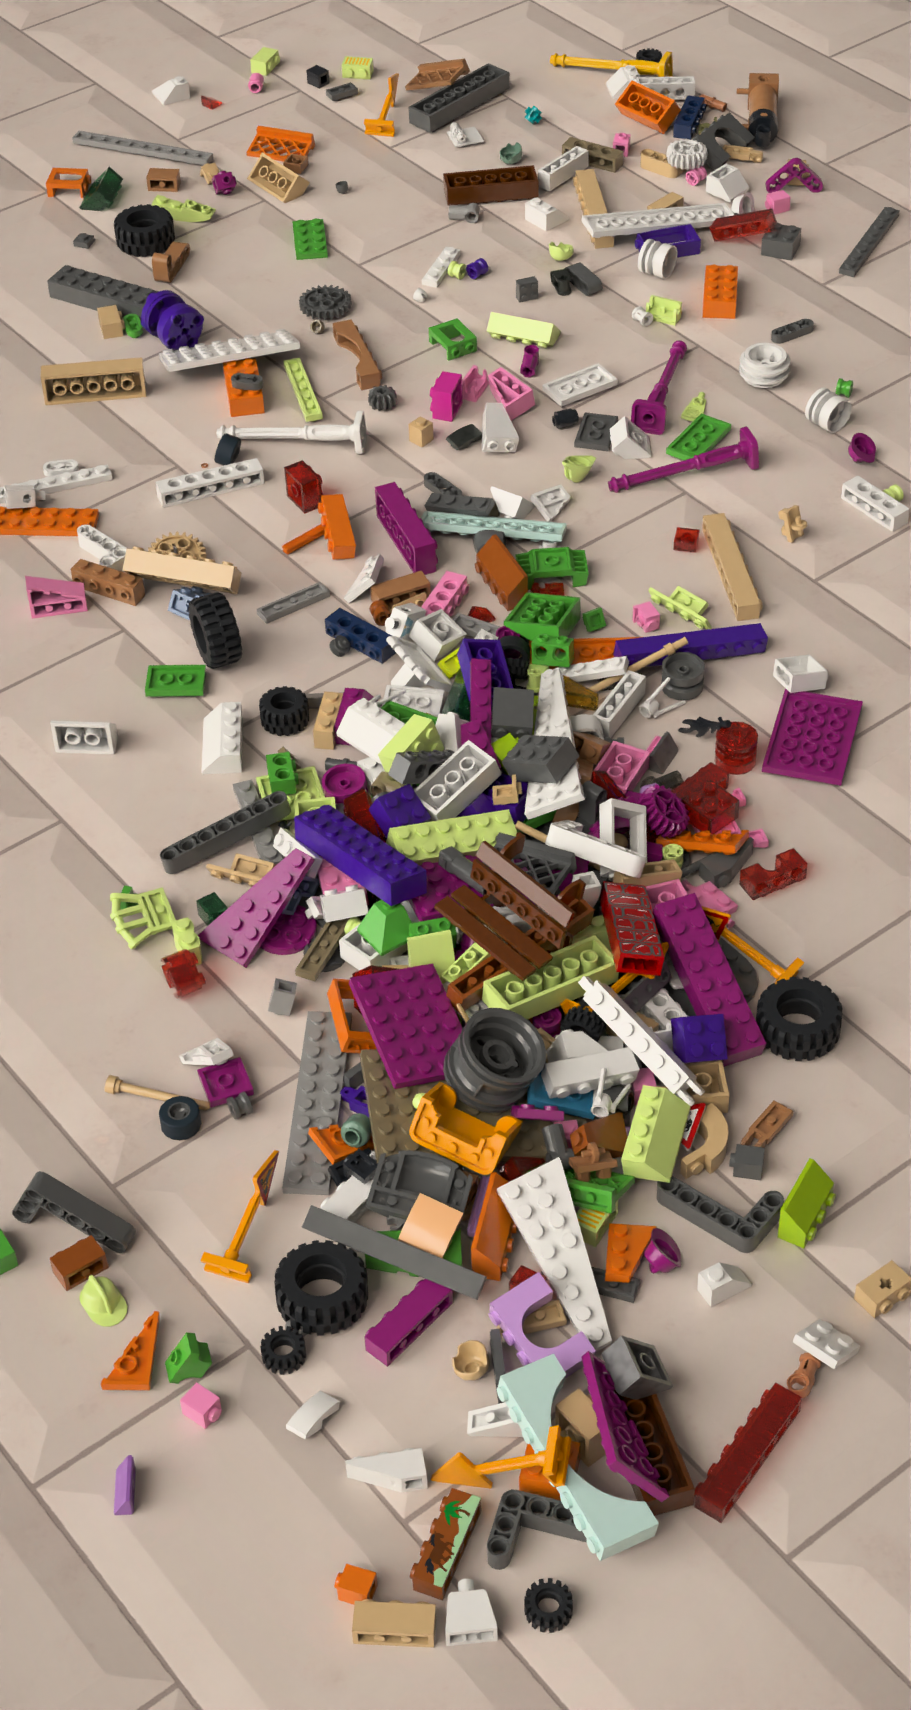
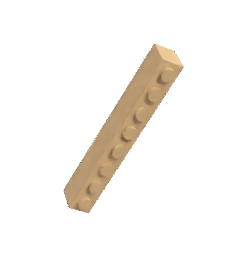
[573,169,614,249]
[702,513,763,621]

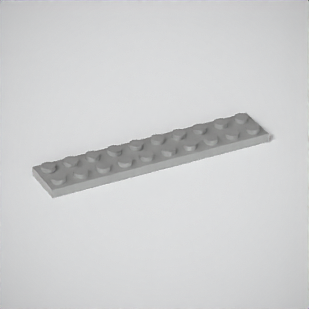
[282,1011,352,1195]

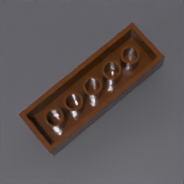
[443,165,539,206]
[614,1390,695,1516]

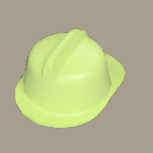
[79,1275,127,1327]

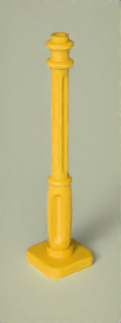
[550,51,673,77]

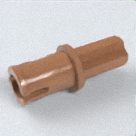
[699,94,727,112]

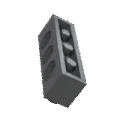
[388,749,455,785]

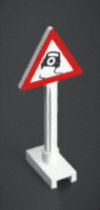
[649,1023,706,1151]

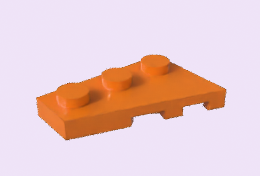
[605,1223,657,1283]

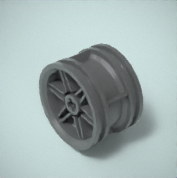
[443,1008,546,1113]

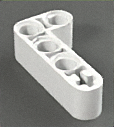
[77,525,127,572]

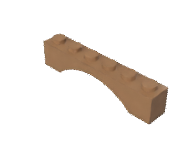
[333,319,382,390]

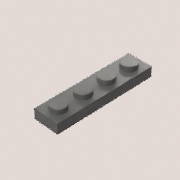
[424,493,495,516]

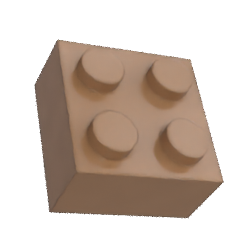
[283,153,309,174]

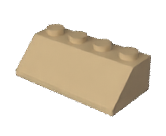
[247,152,310,203]

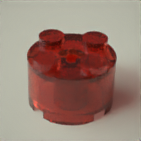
[160,949,206,999]

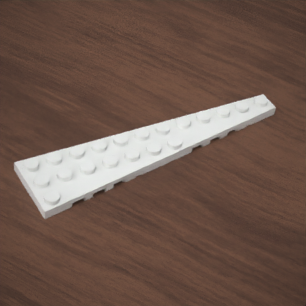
[524,667,585,820]

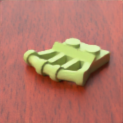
[110,887,176,950]

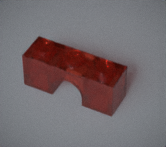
[739,848,808,900]

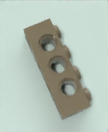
[562,137,624,173]

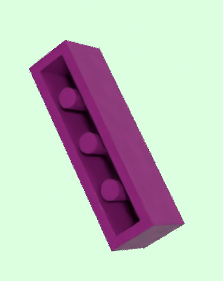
[364,1279,453,1367]

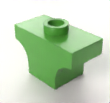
[165,1332,212,1384]

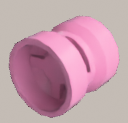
[686,166,707,186]

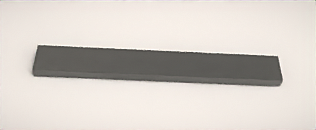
[302,1205,487,1300]

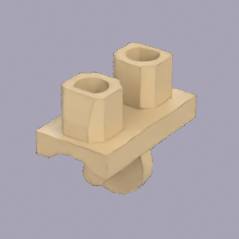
[778,505,807,543]

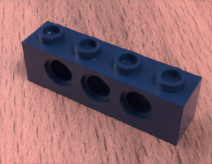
[673,95,707,140]
[325,608,396,664]

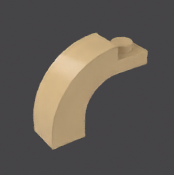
[680,1103,728,1179]

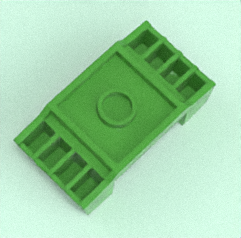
[515,547,589,590]

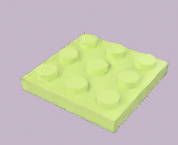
[256,766,325,822]

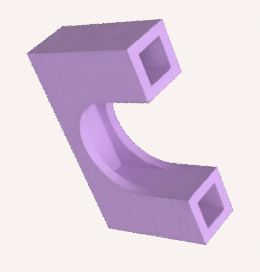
[488,1272,596,1378]

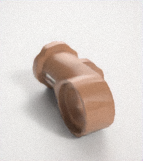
[787,1353,822,1399]

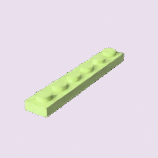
[283,358,323,422]

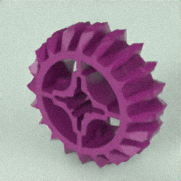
[637,784,690,838]

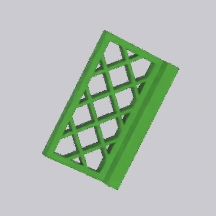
[525,1163,635,1214]

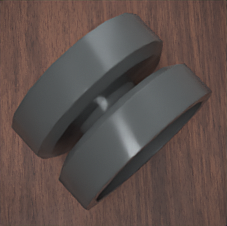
[661,652,705,700]

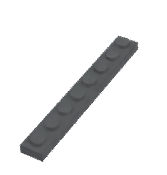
[839,207,900,277]

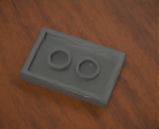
[574,412,618,451]

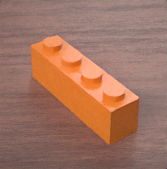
[318,494,356,559]

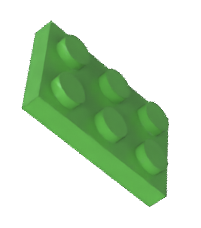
[145,665,206,697]

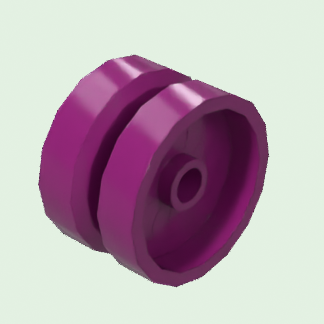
[322,763,369,815]

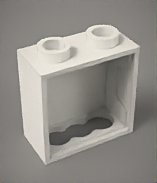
[773,654,828,693]

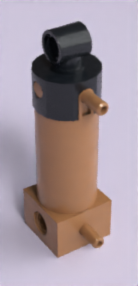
[737,73,779,147]

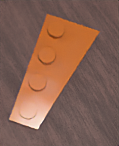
[656,830,749,855]

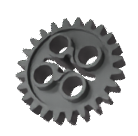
[299,285,352,320]

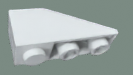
[345,1448,428,1493]

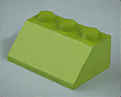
[777,1158,836,1248]

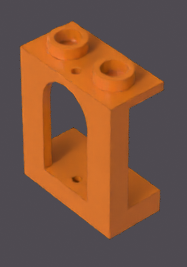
[46,168,91,198]

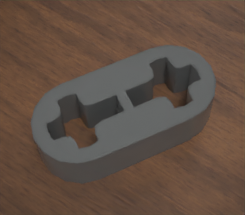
[231,373,263,391]

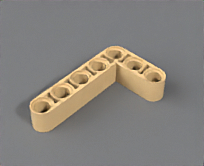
[640,134,701,178]

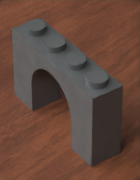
[693,112,755,171]

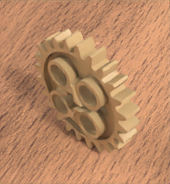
[148,531,207,561]

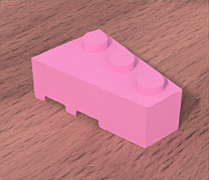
[488,367,535,421]
[25,576,88,619]

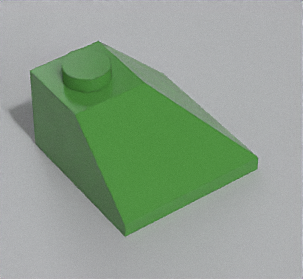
[357,900,412,956]

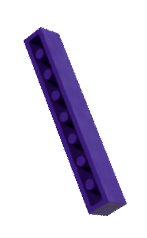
[614,623,768,667]

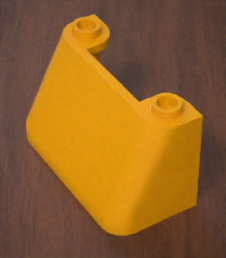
[409,1082,523,1175]

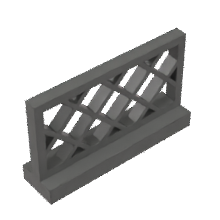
[482,832,577,895]

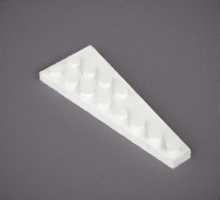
[497,1157,612,1352]

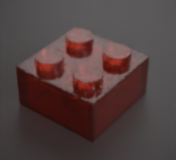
[673,527,700,552]

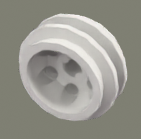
[739,343,791,388]

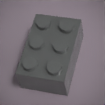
[502,735,579,784]

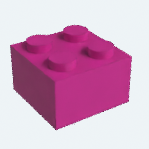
[430,371,463,422]

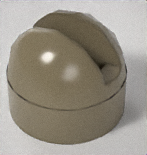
[310,320,325,333]

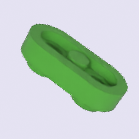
[123,314,143,338]

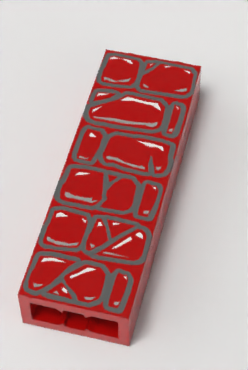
[599,881,665,976]

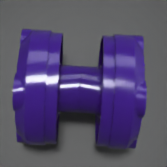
[141,290,204,351]

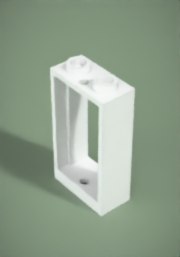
[599,798,647,881]

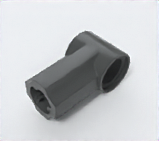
[541,1123,575,1170]

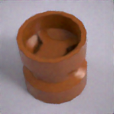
[369,600,391,626]

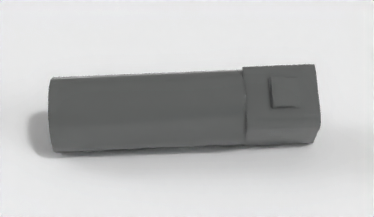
[438,846,487,896]

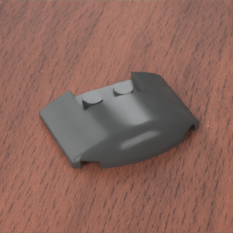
[366,1150,473,1231]

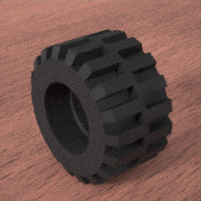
[259,686,309,736]

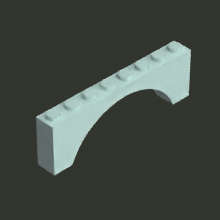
[497,1354,659,1561]

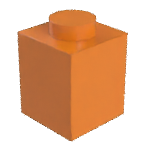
[334,1564,378,1605]

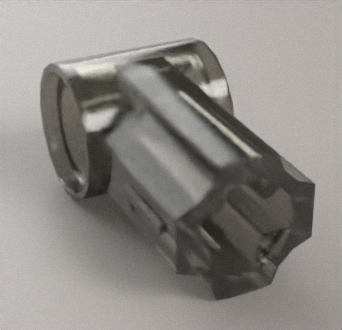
[640,770,684,791]

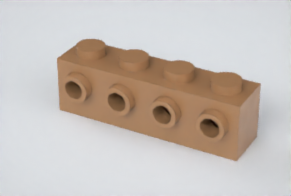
[70,559,145,606]

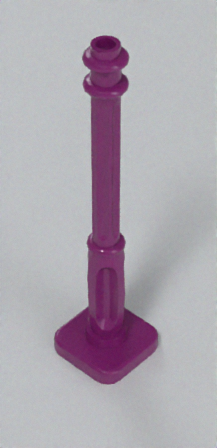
[631,340,687,435]
[608,426,759,493]

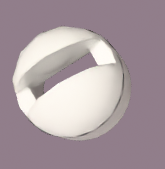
[413,288,427,302]

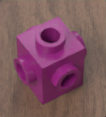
[212,171,237,195]

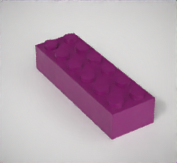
[375,482,438,575]

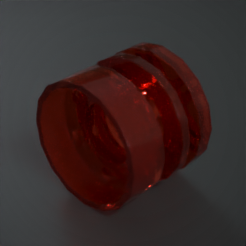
[714,721,758,775]

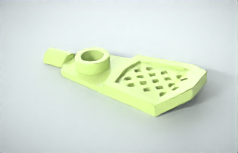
[681,392,706,421]

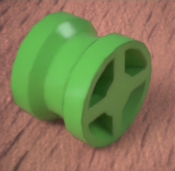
[835,378,853,398]

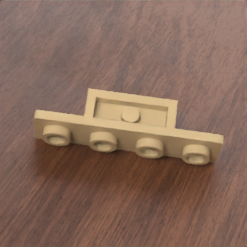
[206,853,275,887]

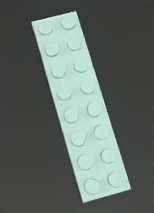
[421,511,567,543]

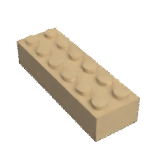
[41,357,146,405]
[123,547,242,594]

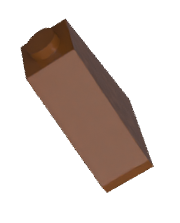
[570,1112,628,1158]

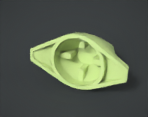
[562,455,596,483]

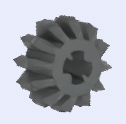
[368,385,397,411]

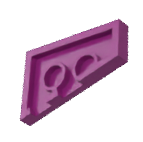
[461,719,501,771]

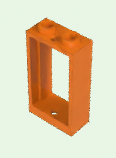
[327,978,377,1053]

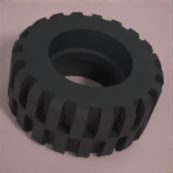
[114,204,175,257]
[188,592,242,669]
[756,977,843,1061]
[274,1240,368,1336]

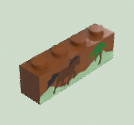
[410,1488,482,1601]

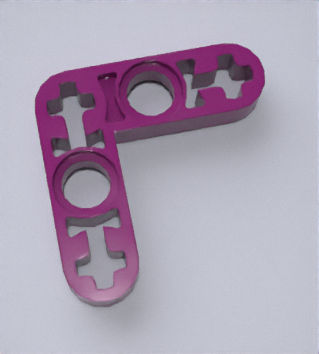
[765,158,823,193]

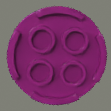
[260,905,317,955]

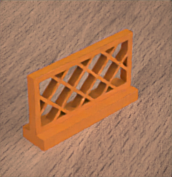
[246,125,315,162]

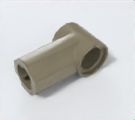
[370,772,414,796]

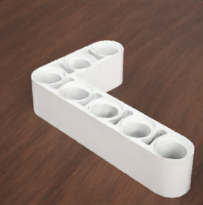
[545,820,647,878]

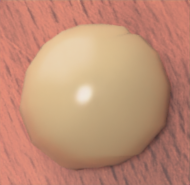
[452,1340,490,1381]

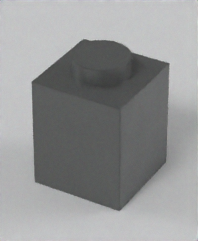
[729,1144,765,1181]

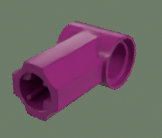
[520,345,539,378]

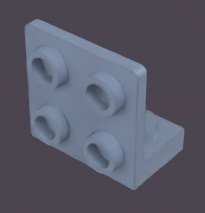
[168,586,211,620]

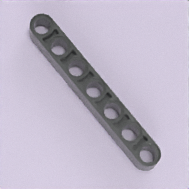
[160,791,291,874]

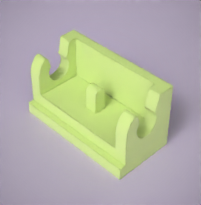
[645,295,682,326]

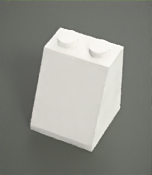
[435,712,469,752]

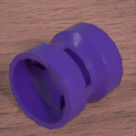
[466,258,488,279]

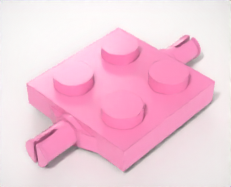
[681,880,738,929]

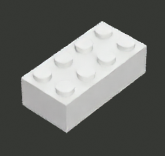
[414,740,501,821]
[339,900,420,975]

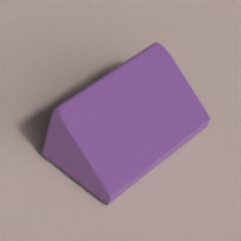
[114,1455,136,1515]

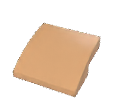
[398,1193,464,1259]

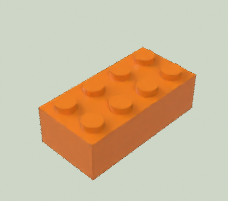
[615,81,681,134]
[702,264,738,319]
[223,358,265,417]

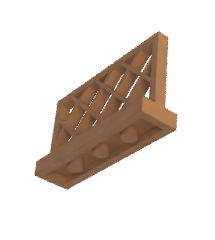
[405,58,470,91]

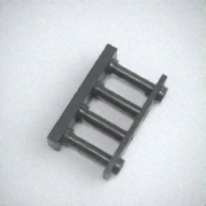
[576,960,672,1015]

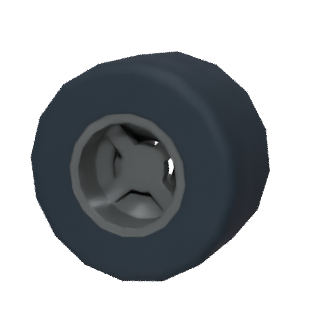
[214,433,241,466]
[159,1096,202,1141]

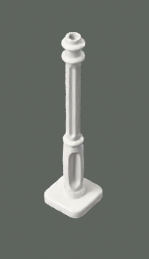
[217,411,367,454]

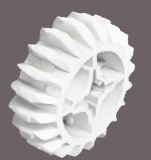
[666,139,708,170]

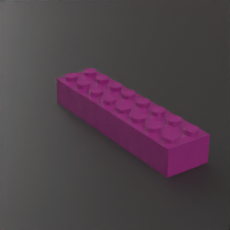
[653,893,766,1067]

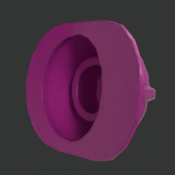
[848,433,876,463]
[644,1228,681,1274]

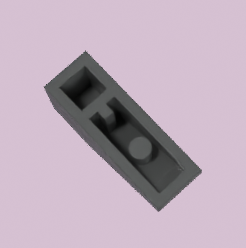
[699,837,754,888]

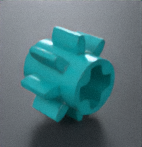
[525,105,542,124]

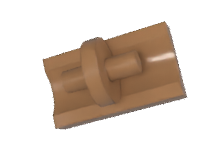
[569,1142,617,1182]

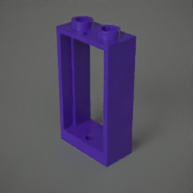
[635,224,701,258]

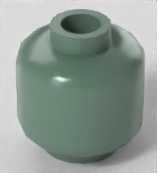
[341,1113,372,1148]

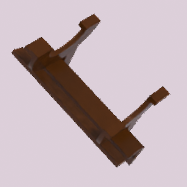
[434,832,586,981]

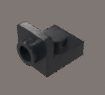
[343,1149,378,1184]

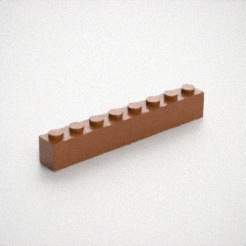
[446,899,594,1013]

